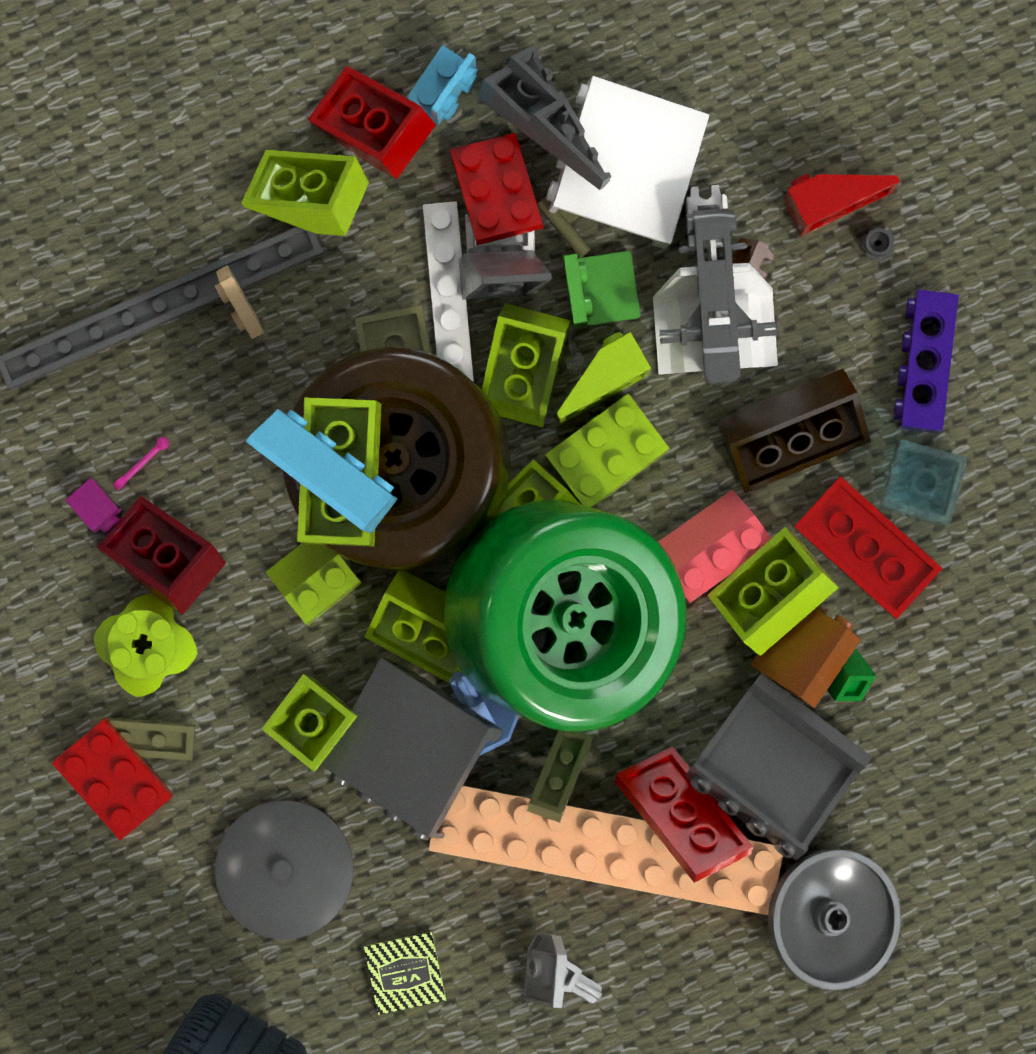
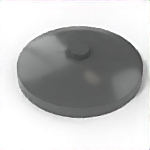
[215,800,354,939]
[768,849,901,990]

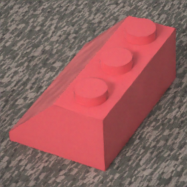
[658,489,771,604]

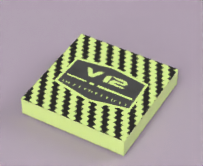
[364,932,446,1015]

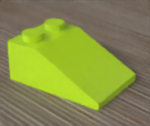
[241,150,369,236]
[482,303,571,428]
[556,331,651,426]

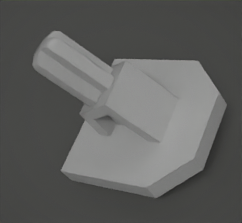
[523,932,602,1008]

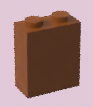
[750,604,861,709]

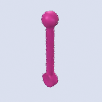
[113,437,169,491]

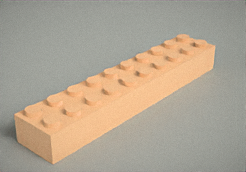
[429,785,783,915]

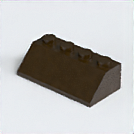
[716,369,871,493]

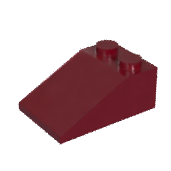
[97,496,226,615]

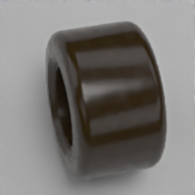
[283,347,510,571]

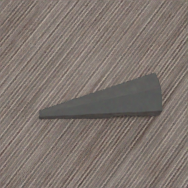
[477,45,612,190]

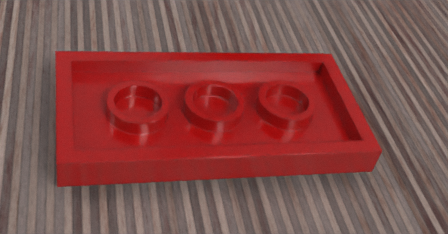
[793,476,943,620]
[615,747,753,883]

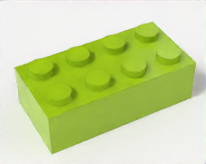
[297,397,382,547]

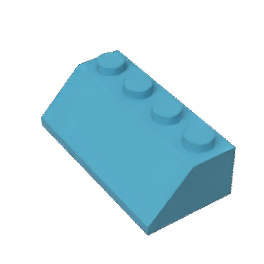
[245,409,397,533]

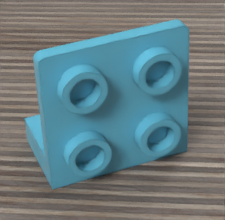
[407,45,478,126]

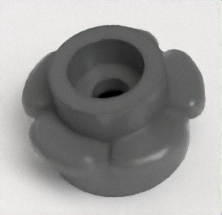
[861,226,895,260]

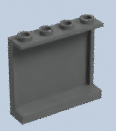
[321,657,503,840]
[685,673,872,861]

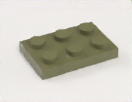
[355,305,432,417]

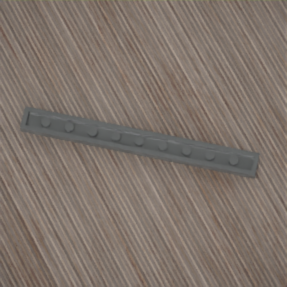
[0,227,324,391]

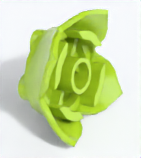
[94,593,198,697]

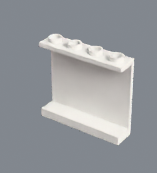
[546,76,709,249]

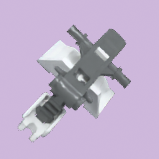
[653,185,779,384]

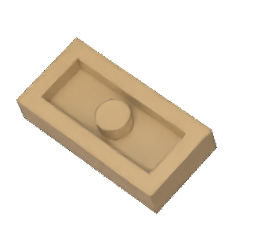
[215,265,264,339]

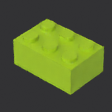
[545,393,670,508]
[707,527,839,656]

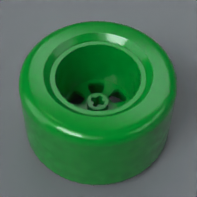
[444,500,686,732]

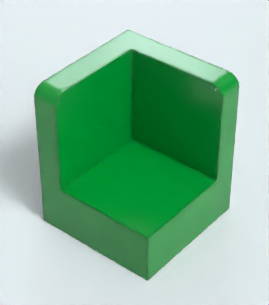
[827,649,876,701]

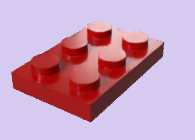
[450,132,543,246]
[52,717,174,841]

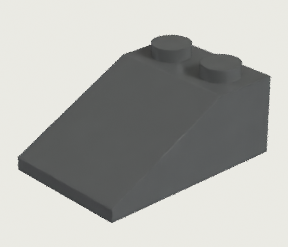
[459,245,551,300]

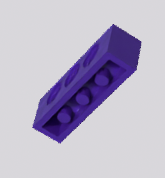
[893,289,959,434]

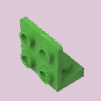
[563,251,641,329]

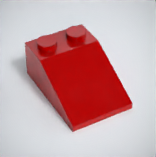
[308,66,436,180]
[783,174,900,236]

